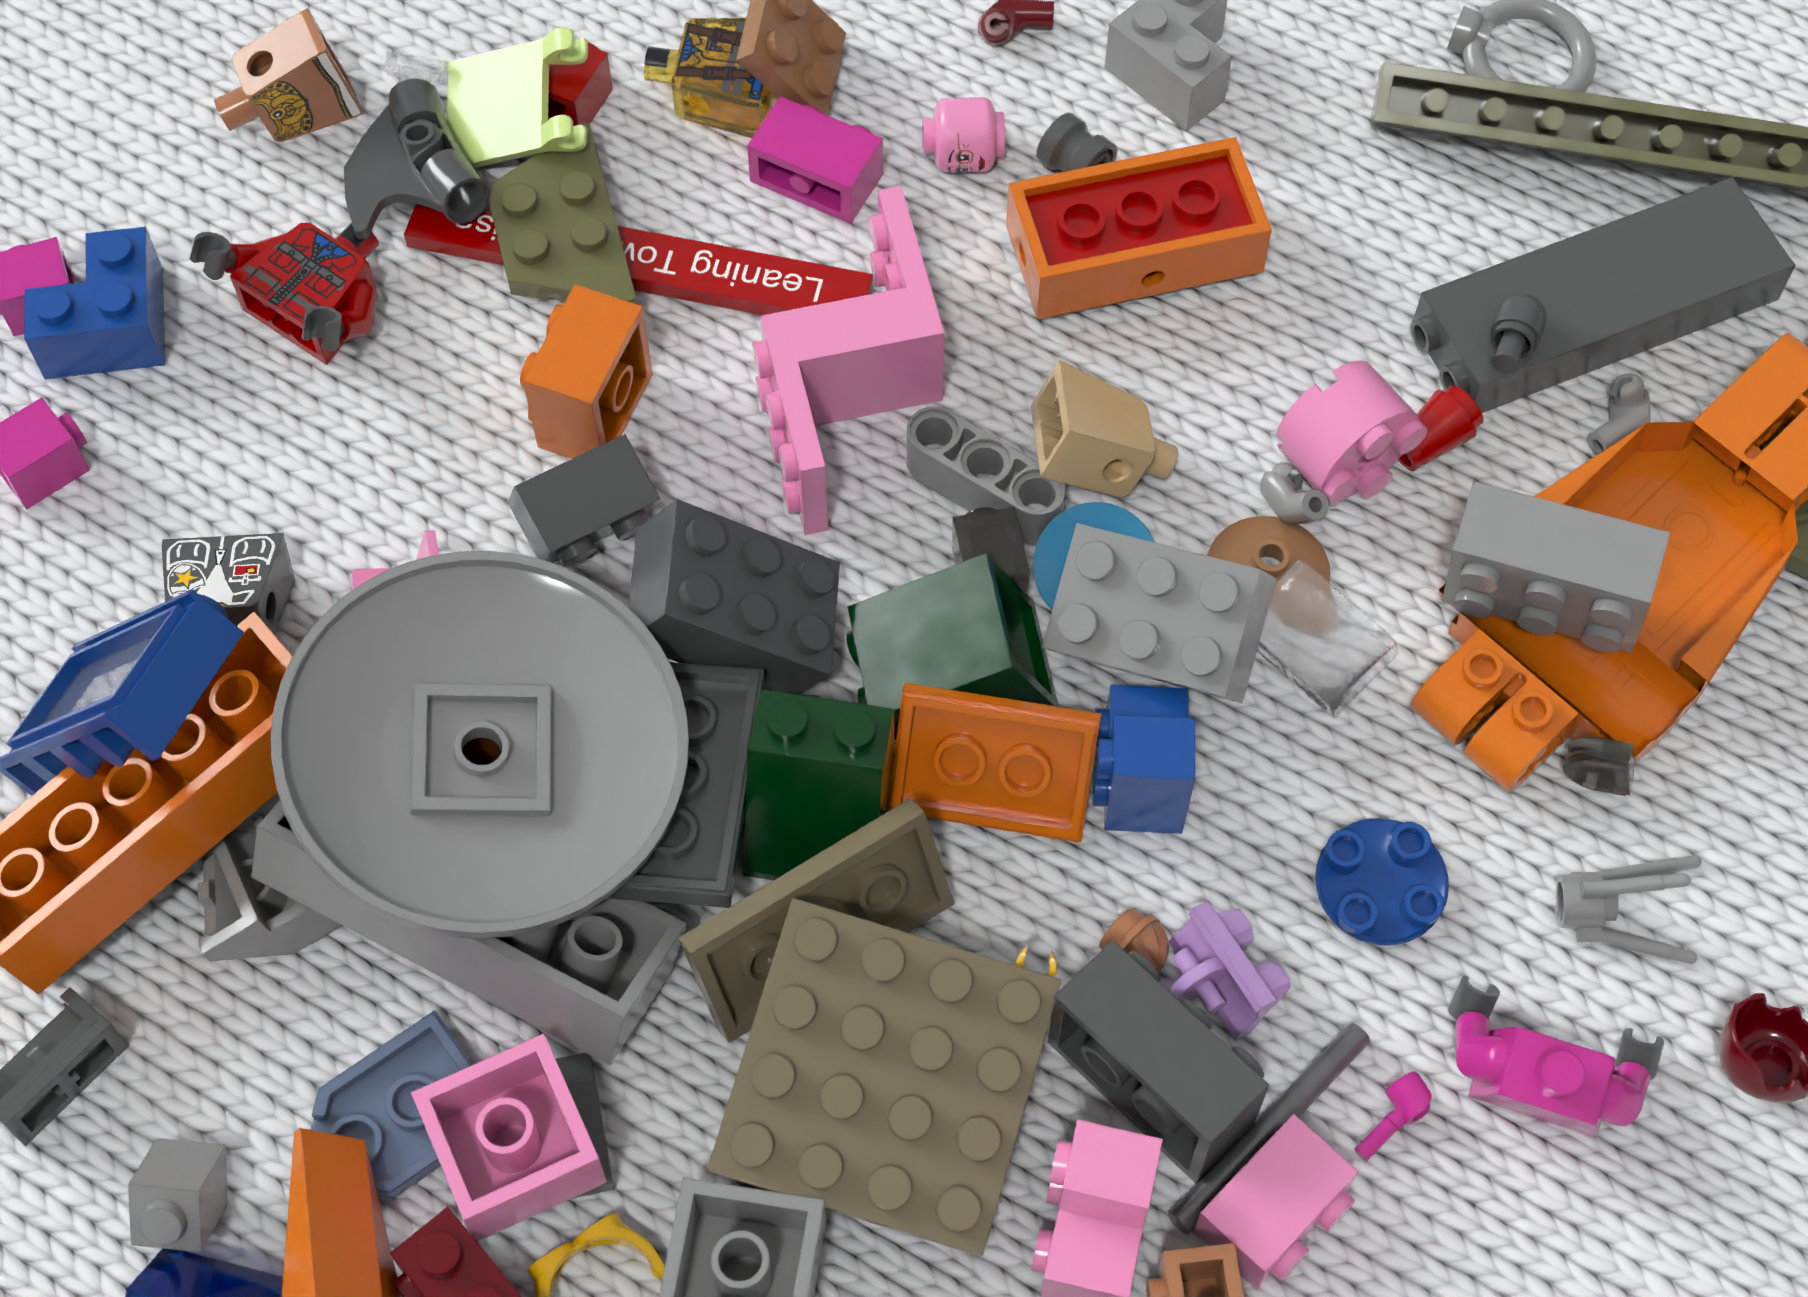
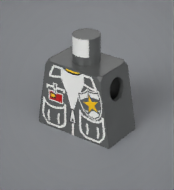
[161,533,295,634]

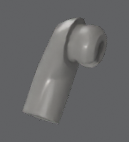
[1587,373,1651,456]
[1260,462,1329,525]

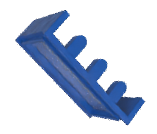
[0,589,244,796]

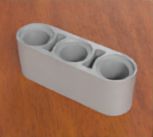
[907,406,1065,546]

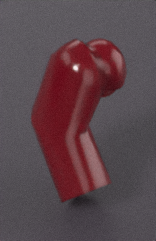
[977,0,1054,45]

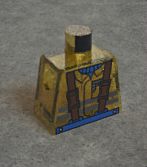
[644,18,772,138]

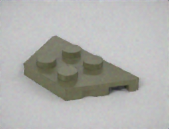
[488,123,637,304]

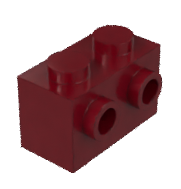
[390,1206,522,1297]

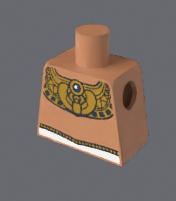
[214,8,364,142]

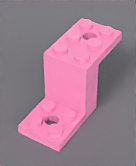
[752,186,944,535]

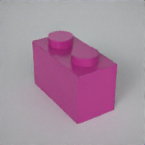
[747,96,883,224]

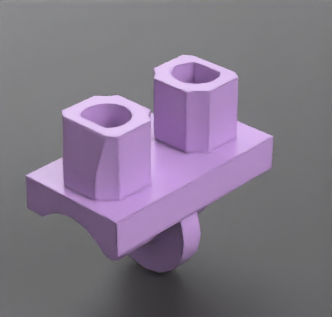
[1169,901,1291,1040]

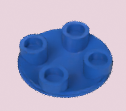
[1315,818,1449,946]

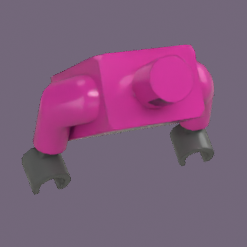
[1448,975,1664,1138]

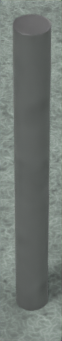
[1168,1023,1371,1234]

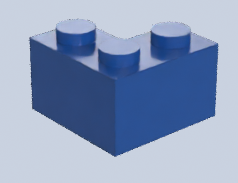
[24,226,165,379]
[1092,685,1195,834]

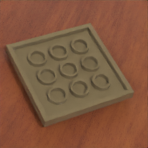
[707,898,1062,1257]

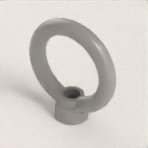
[1447,0,1597,92]

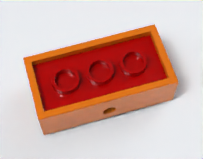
[1006,137,1272,320]

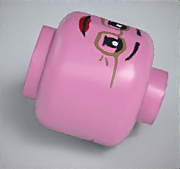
[922,97,1005,173]

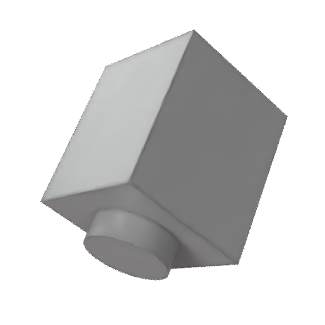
[128,1138,228,1252]

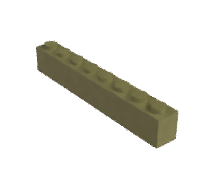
[1370,62,1808,192]

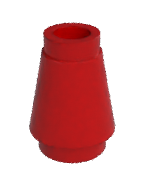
[1398,385,1484,472]

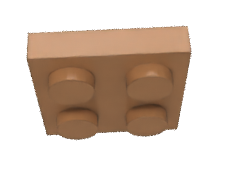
[736,0,846,115]

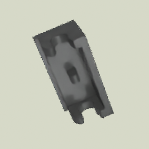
[0,987,129,1147]

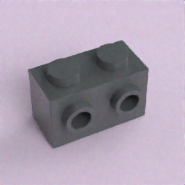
[507,434,661,567]

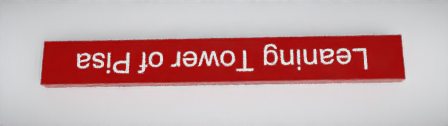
[404,202,873,315]

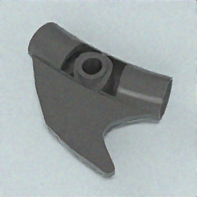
[344,78,490,239]

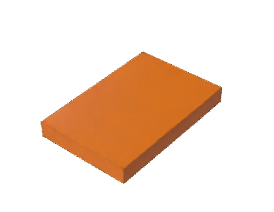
[887,682,1101,843]

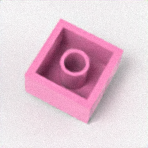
[411,1033,607,1242]

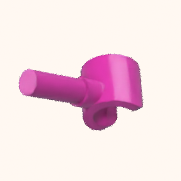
[1354,1071,1431,1162]

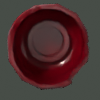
[1718,993,1808,1104]

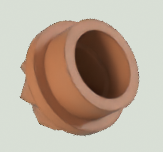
[1099,907,1169,972]

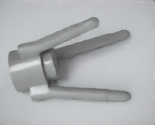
[1556,855,1702,964]

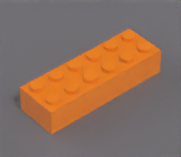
[0,612,293,995]

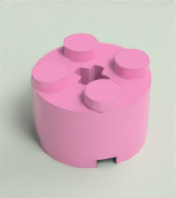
[1276,360,1428,504]

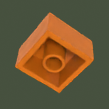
[520,284,653,459]

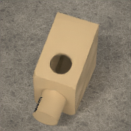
[1031,360,1178,498]

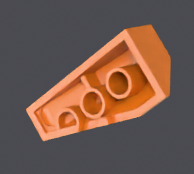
[282,1128,402,1297]

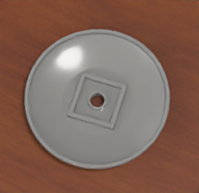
[271,551,689,938]

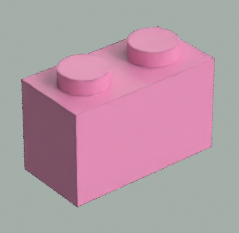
[1194,1114,1359,1290]

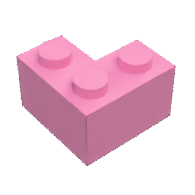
[1031,1119,1163,1297]

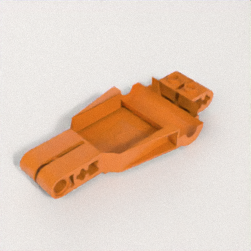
[1410,332,1808,793]

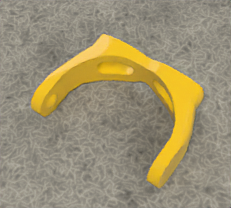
[527,1212,665,1297]

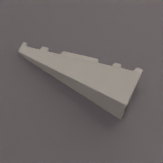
[197,793,341,961]

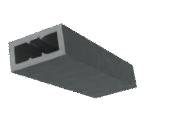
[1411,177,1796,413]

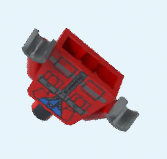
[189,222,379,365]

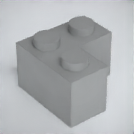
[1104,0,1232,132]

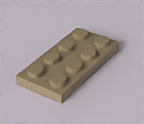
[678,798,955,1043]

